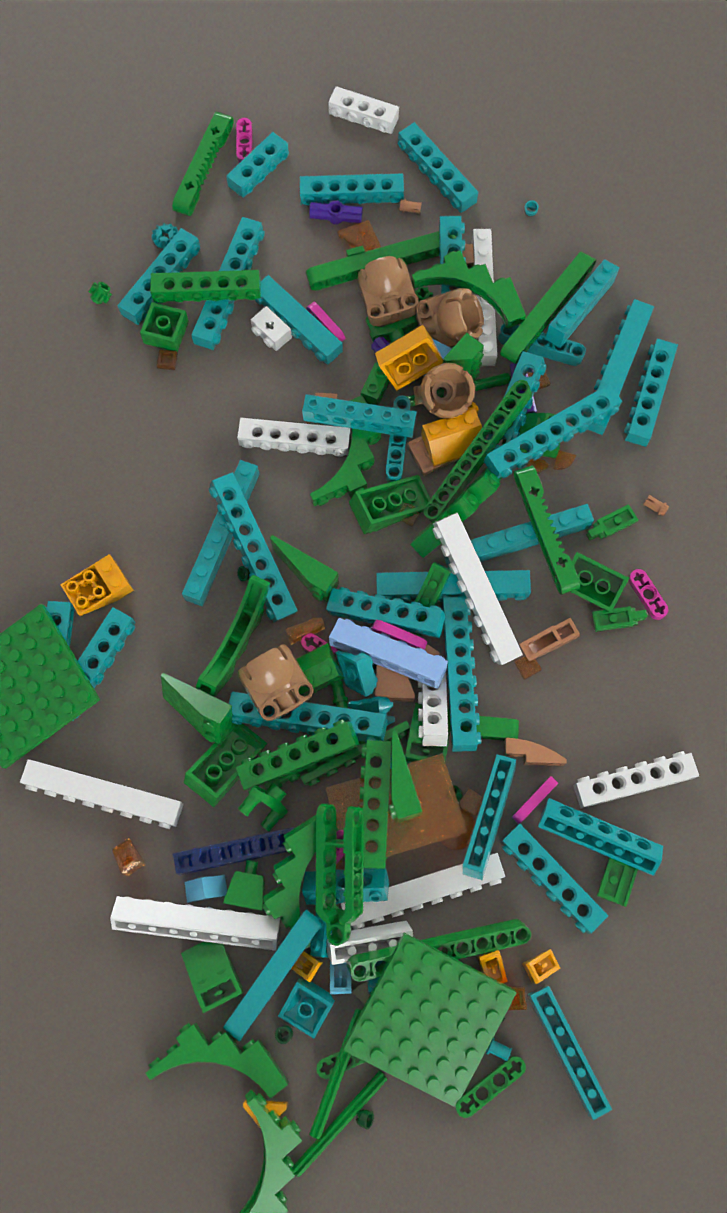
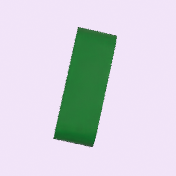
[461,716,519,741]

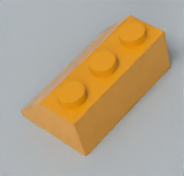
[375,325,443,390]
[421,409,482,467]

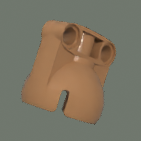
[358,256,418,326]
[416,288,484,348]
[413,363,475,418]
[238,644,313,721]

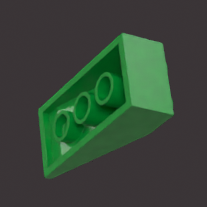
[349,474,431,534]
[270,535,339,602]
[161,673,233,745]
[183,723,267,807]
[388,731,423,823]

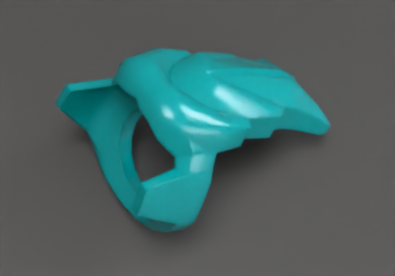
[348,697,395,726]

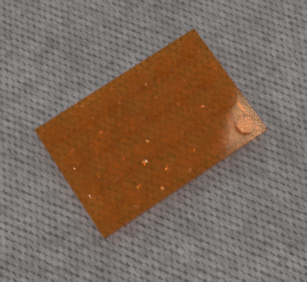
[326,754,467,857]

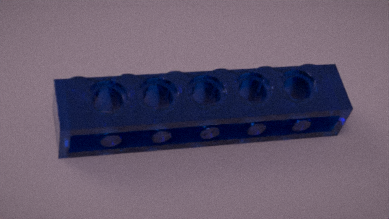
[173,827,295,875]

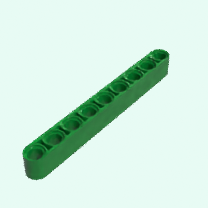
[305,231,456,291]
[500,251,596,364]
[424,380,532,523]
[347,919,531,981]

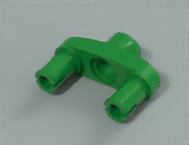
[365,304,418,343]
[238,783,288,832]

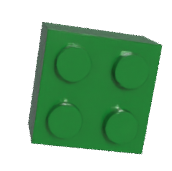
[140,302,189,353]

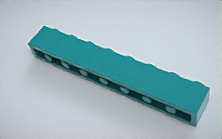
[583,299,654,435]
[182,460,260,607]
[443,504,594,569]
[376,570,531,602]

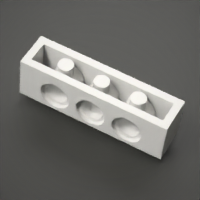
[329,86,399,134]
[418,672,448,746]

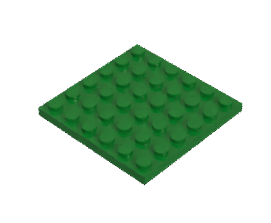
[0,604,100,769]
[342,933,517,1107]

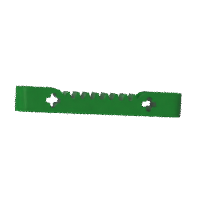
[172,111,234,216]
[513,465,580,595]

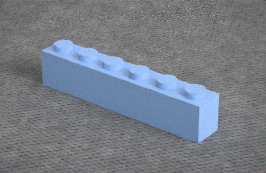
[329,618,448,689]

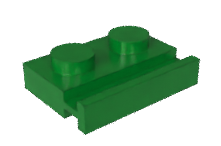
[597,857,638,907]

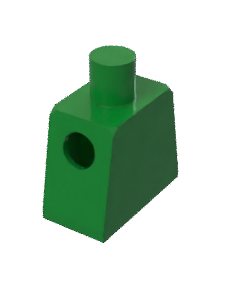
[223,860,265,911]

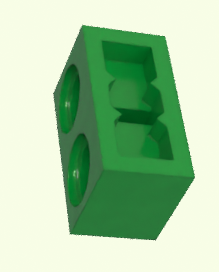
[361,362,390,406]

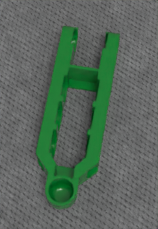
[316,803,364,946]

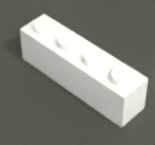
[326,921,413,965]

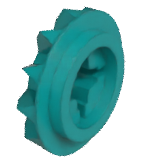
[151,222,178,249]

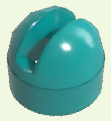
[524,200,539,216]

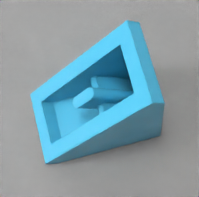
[185,875,227,903]
[330,961,352,994]

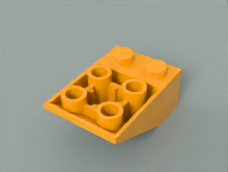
[60,554,134,616]

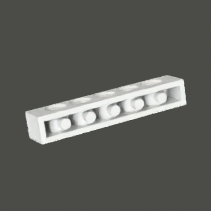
[237,418,350,457]
[573,751,699,809]

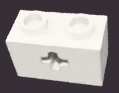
[251,306,292,351]

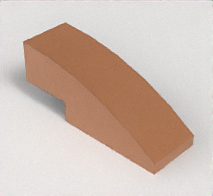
[519,618,580,661]
[504,738,567,766]

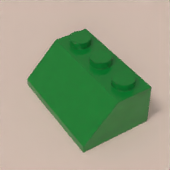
[443,333,484,380]
[571,552,629,612]
[296,643,345,696]

